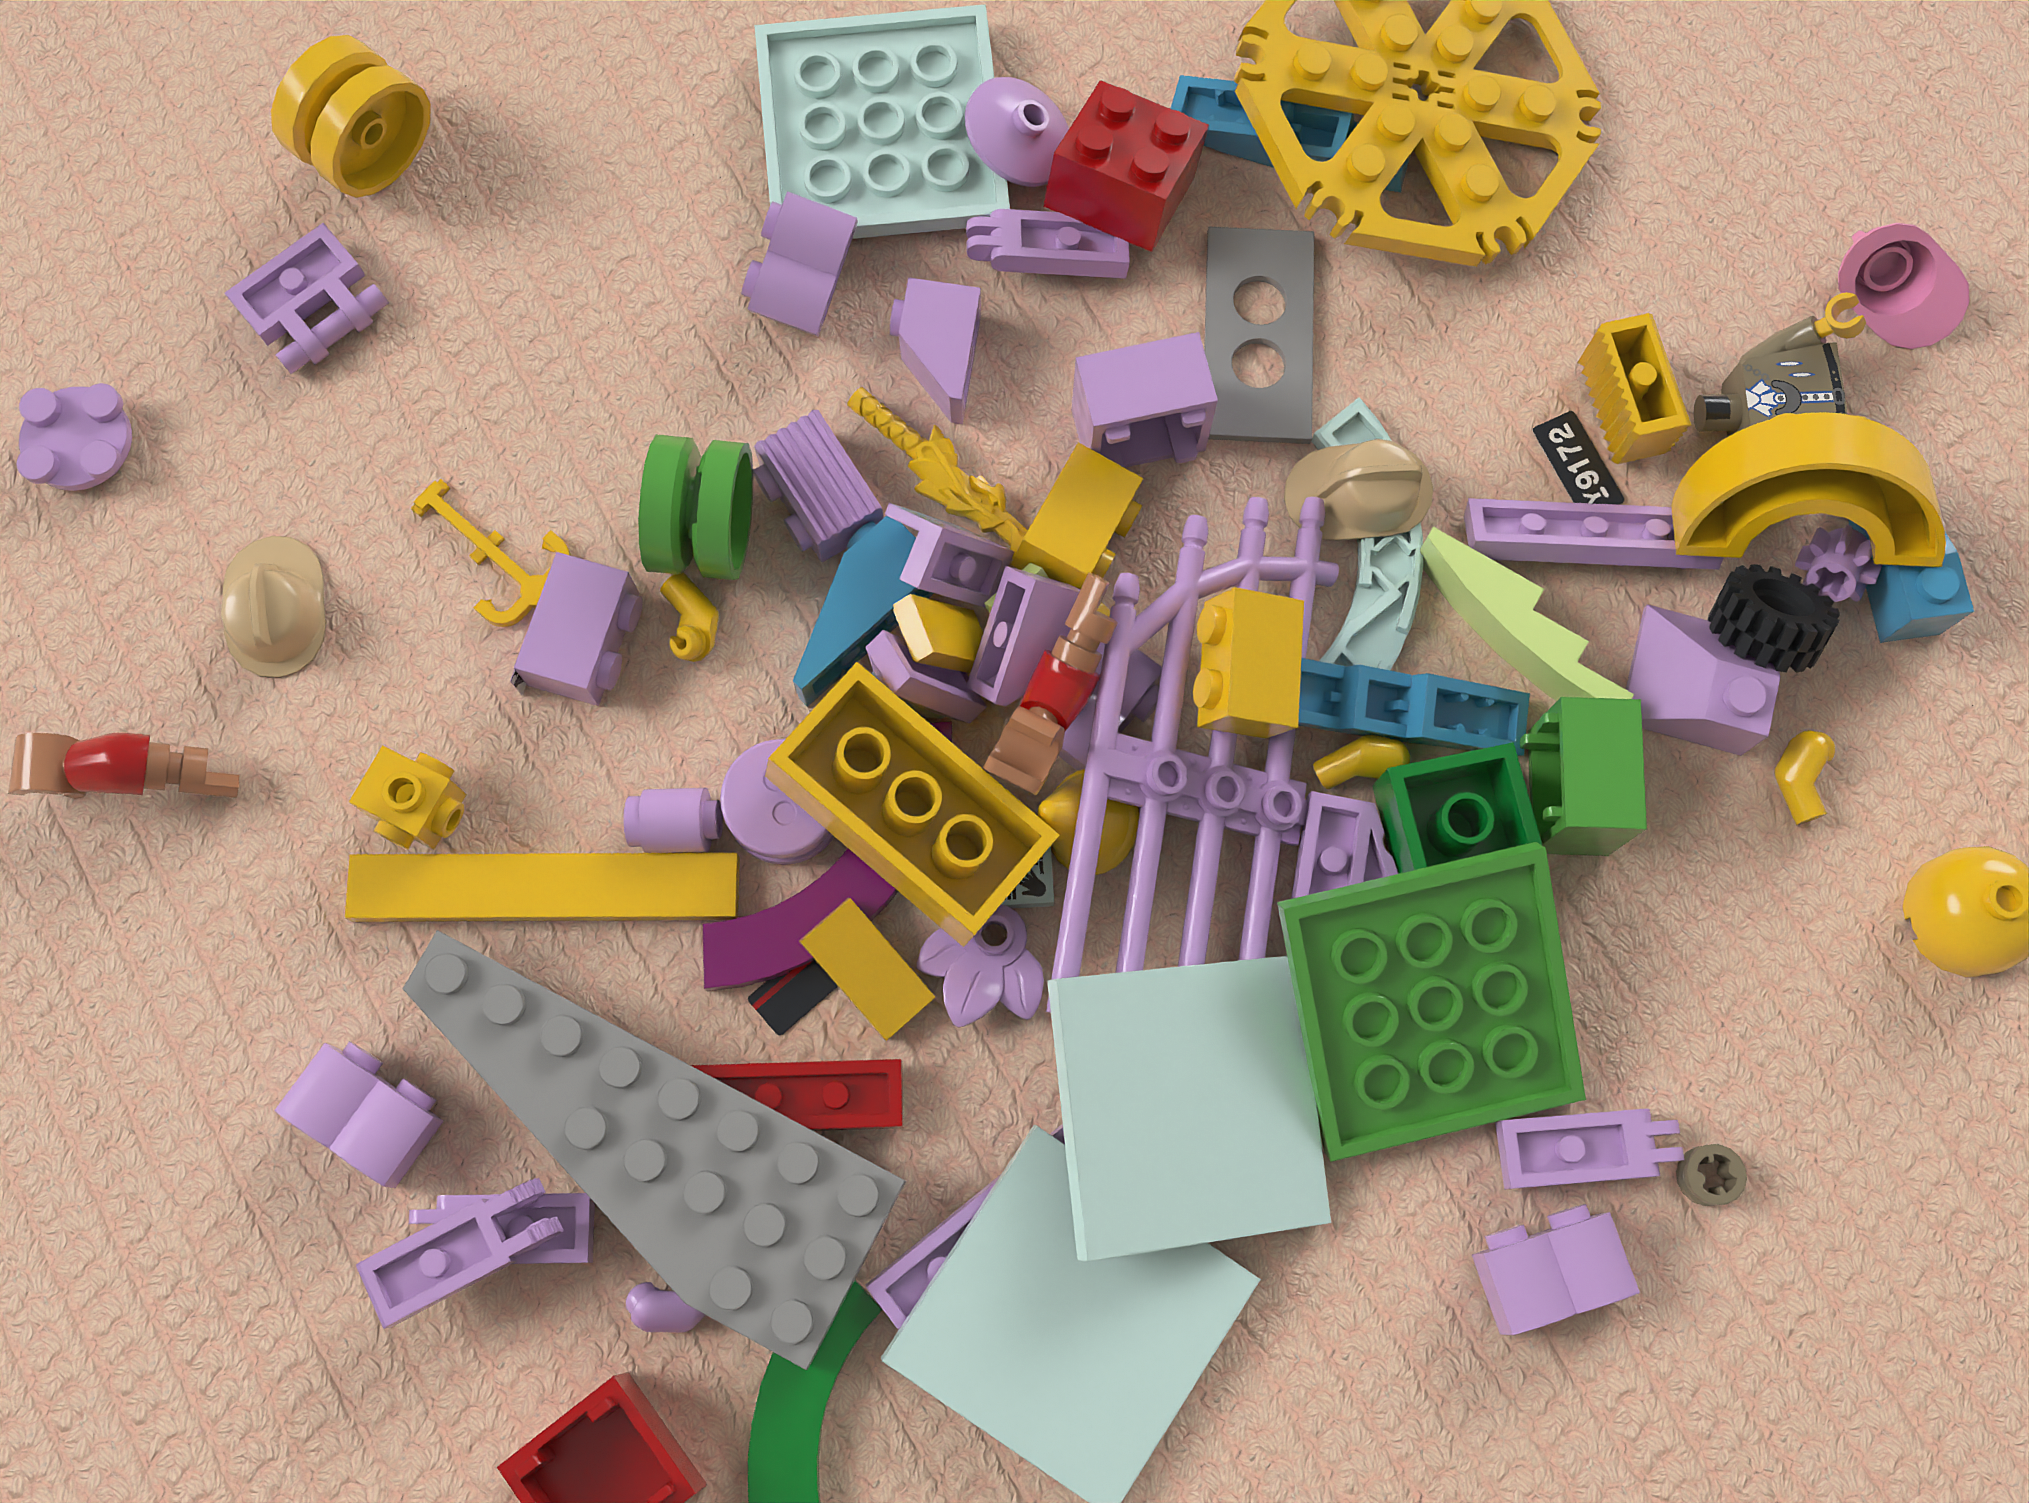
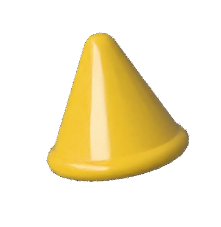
[1037,769,1140,875]

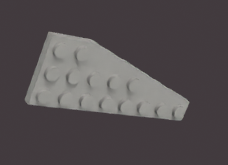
[402,930,906,1370]

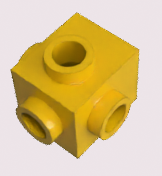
[349,745,467,850]

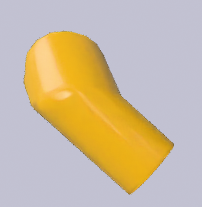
[1774,730,1835,825]
[1313,735,1410,790]

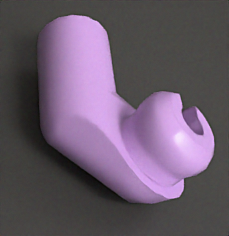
[626,1282,706,1333]

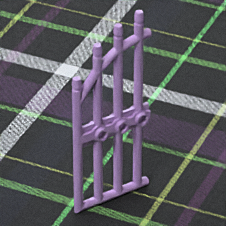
[1046,497,1339,1013]

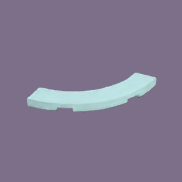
[1311,397,1423,670]

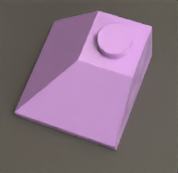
[1626,604,1781,756]

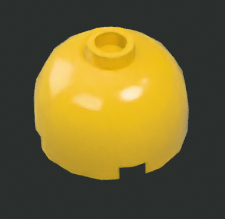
[1902,846,2029,977]

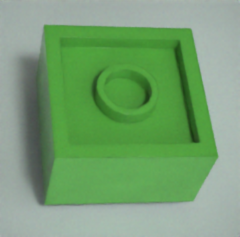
[1520,697,1647,856]

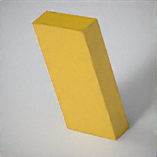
[893,594,983,673]
[799,898,935,1041]

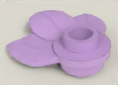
[916,905,1044,1027]

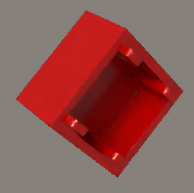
[497,1372,707,1503]

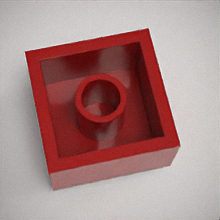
[1043,80,1209,252]

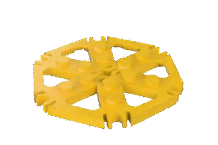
[1234,0,1601,267]

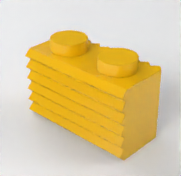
[1577,313,1692,464]

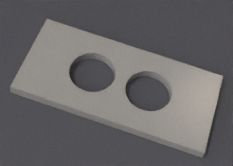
[1204,227,1314,444]

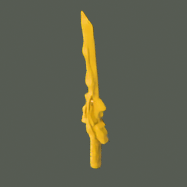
[847,387,1110,617]

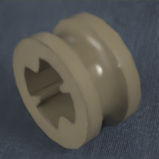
[1676,1144,1747,1206]

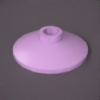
[965,77,1069,187]

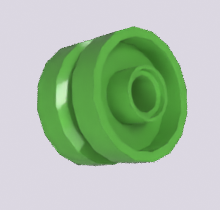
[638,434,754,580]

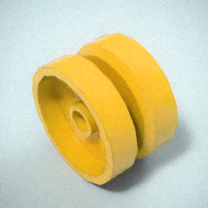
[271,35,431,198]

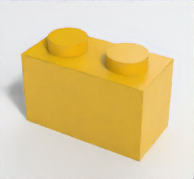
[1011,442,1144,589]
[1193,587,1304,739]

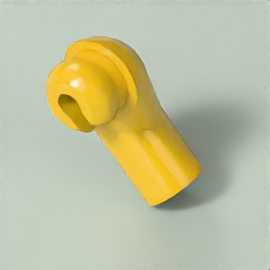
[660,572,719,662]

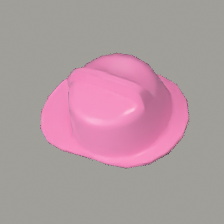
[1838,223,1970,349]

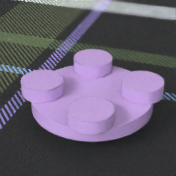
[17,383,132,491]

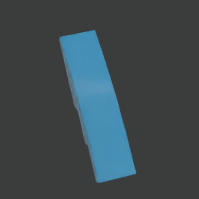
[1170,75,1410,193]
[1298,658,1530,756]

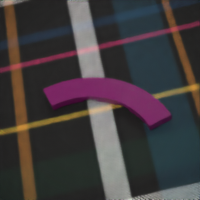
[703,721,952,992]

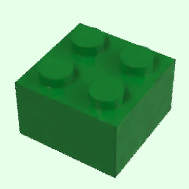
[1372,742,1543,874]

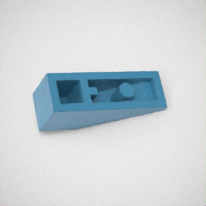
[793,516,934,707]
[1848,519,1974,643]

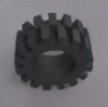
[1708,564,1840,673]

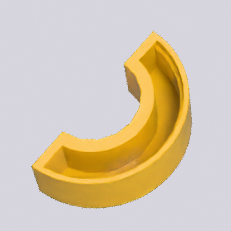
[1671,412,1946,567]

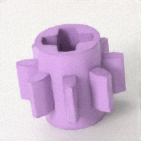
[1795,525,1883,602]

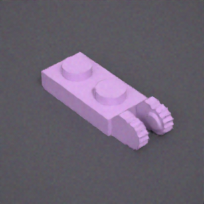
[356,1178,563,1329]

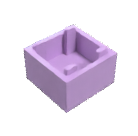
[1071,332,1218,468]

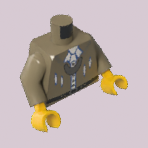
[1693,292,1866,437]

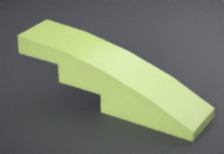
[1420,527,1634,701]

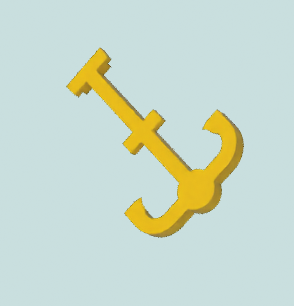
[411,479,571,627]

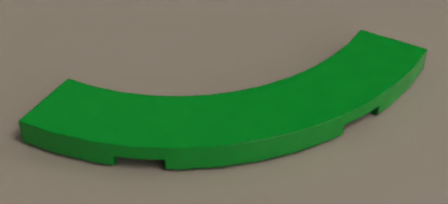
[748,1279,883,1503]

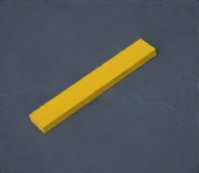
[345,853,740,922]

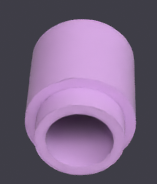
[624,788,723,853]

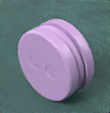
[720,739,835,865]

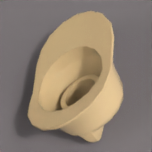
[1284,439,1433,541]
[221,536,326,678]

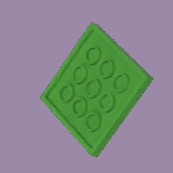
[1277,842,1586,1162]

